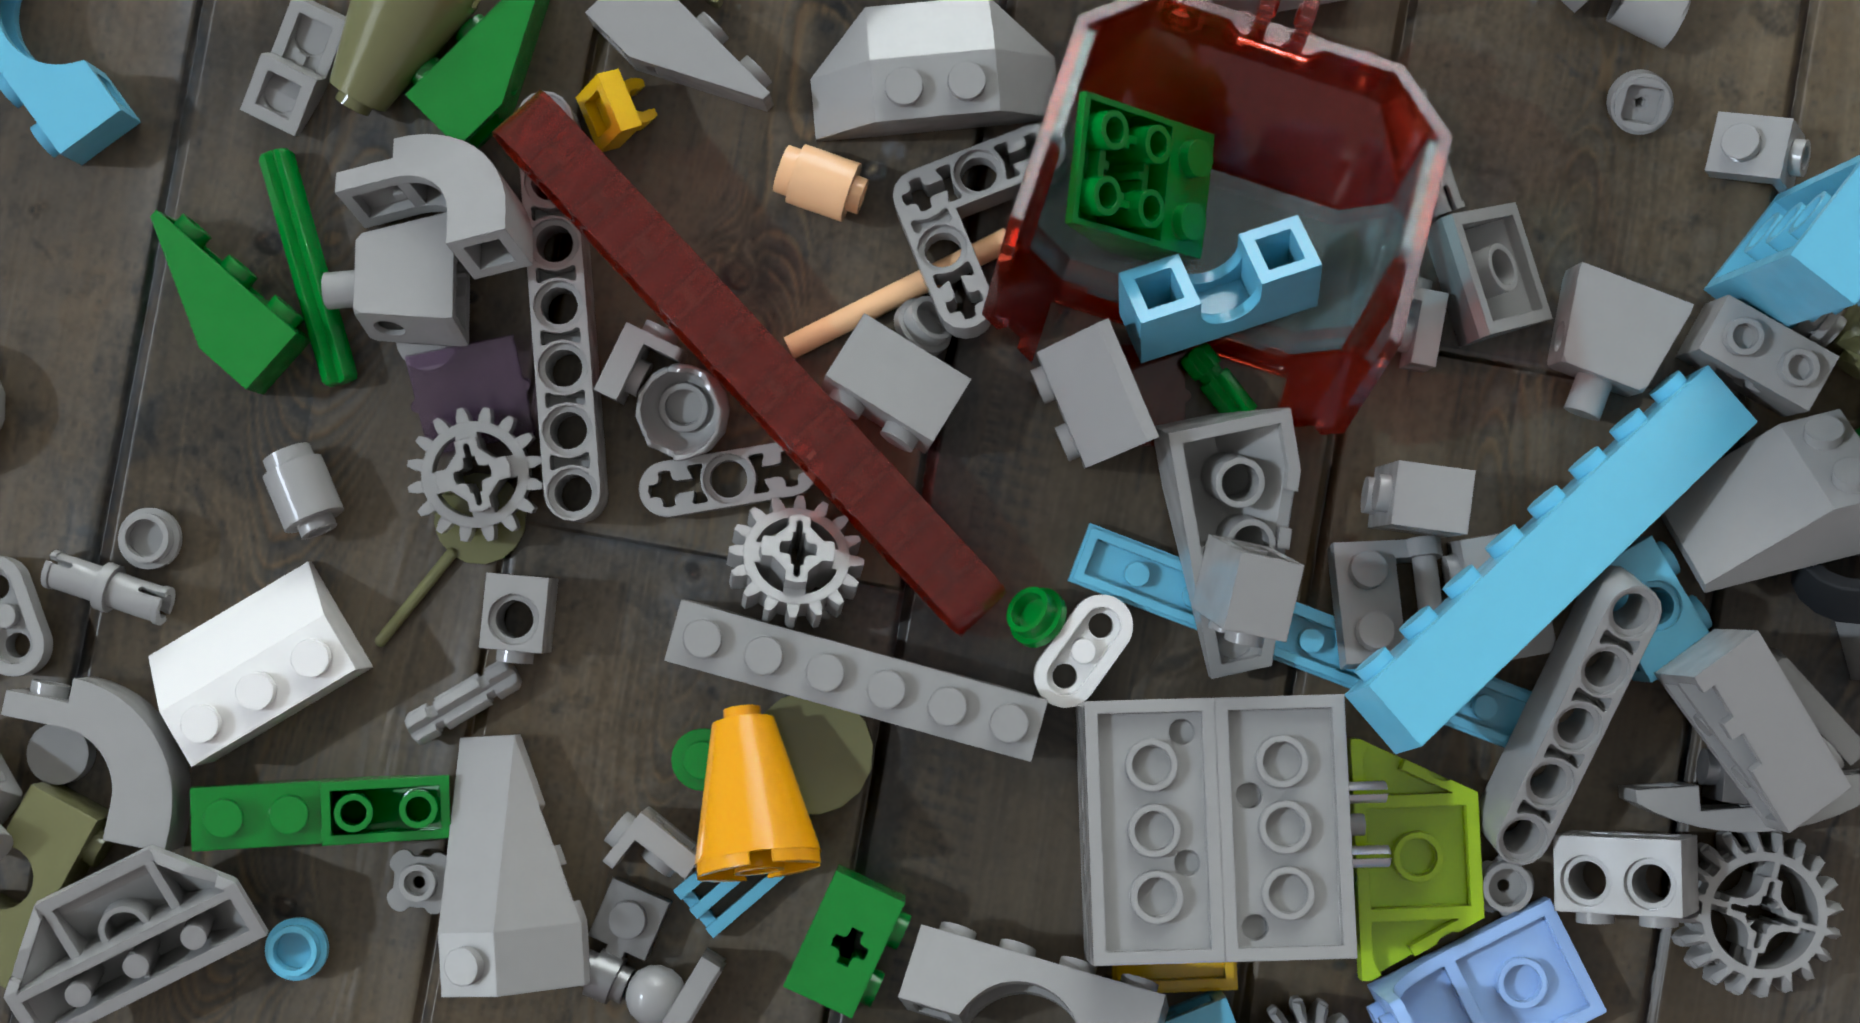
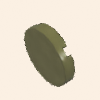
[763,695,874,815]

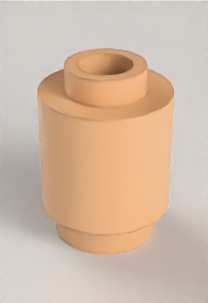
[773,144,869,222]

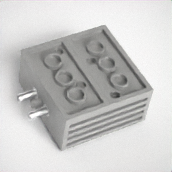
[1075,694,1392,966]

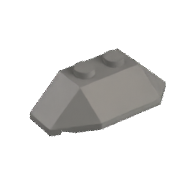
[810,0,1060,142]
[3,844,269,1023]

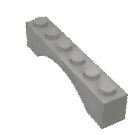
[664,599,1048,762]

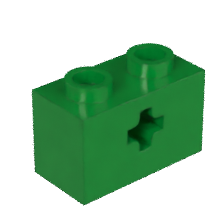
[783,864,912,1019]

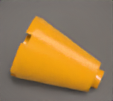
[694,704,821,883]

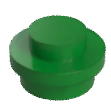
[1006,587,1067,648]
[671,728,711,791]

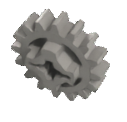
[407,407,543,542]
[726,495,864,630]

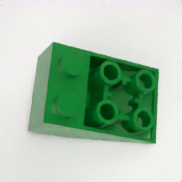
[1065,91,1215,262]

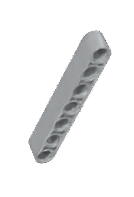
[516,91,609,523]

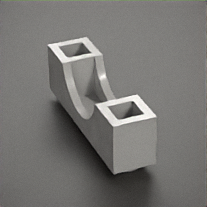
[898,921,1169,1023]

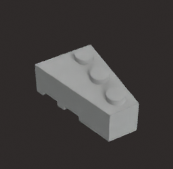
[1654,629,1852,833]

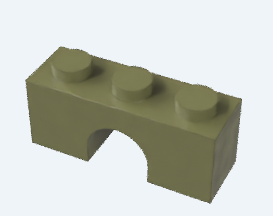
[0,782,114,989]

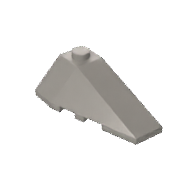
[1154,407,1301,679]
[438,734,590,997]

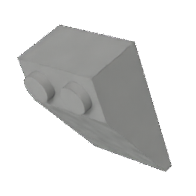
[1660,409,1860,593]

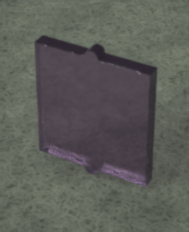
[405,334,536,453]

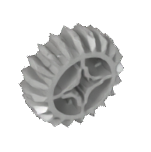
[1668,830,1844,998]

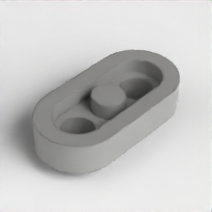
[0,556,53,677]

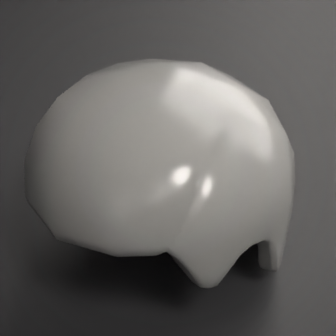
[635,363,730,461]

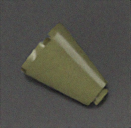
[329,0,481,116]

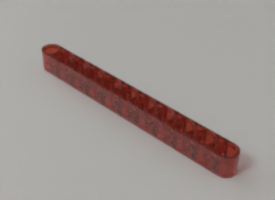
[492,90,1007,637]

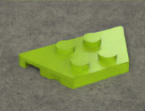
[1347,737,1485,981]

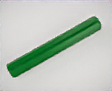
[259,148,358,387]

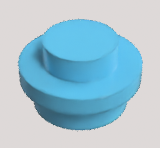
[265,917,329,981]

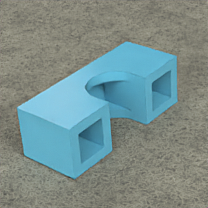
[1118,215,1322,363]

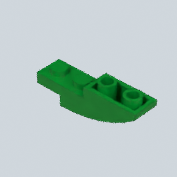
[190,774,451,852]

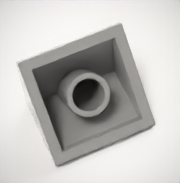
[1423,202,1553,348]

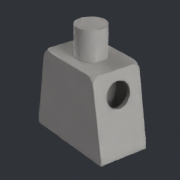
[321,212,470,346]
[1547,262,1694,421]

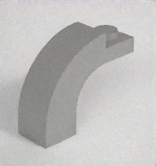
[335,134,533,279]
[1,676,191,851]

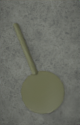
[375,473,527,647]

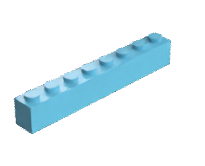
[1345,365,1758,754]

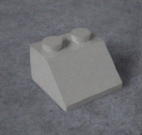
[1030,318,1159,469]

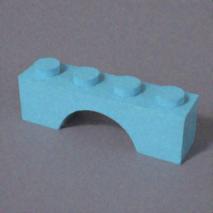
[0,0,141,165]

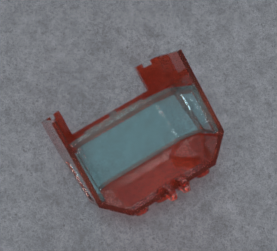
[982,0,1453,435]

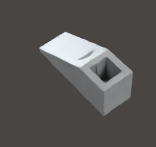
[585,0,774,112]

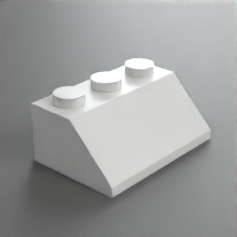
[148,561,373,767]

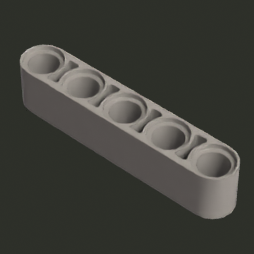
[1479,565,1662,865]

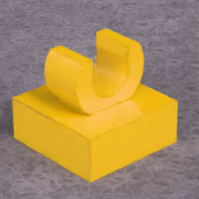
[575,68,657,153]

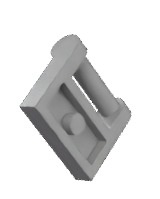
[1327,535,1443,670]

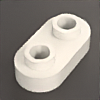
[1033,595,1133,708]

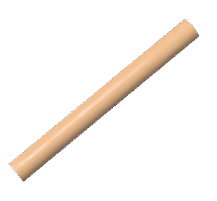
[783,228,1014,359]

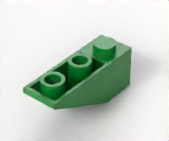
[405,0,550,150]
[150,210,310,395]

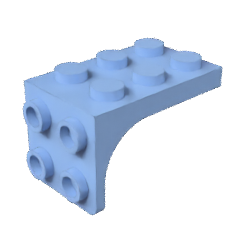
[1366,896,1607,1023]

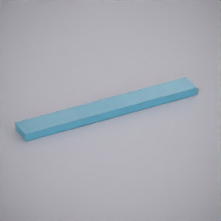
[1067,523,1532,748]

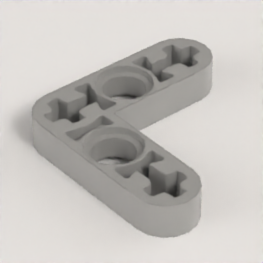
[893,124,1065,339]

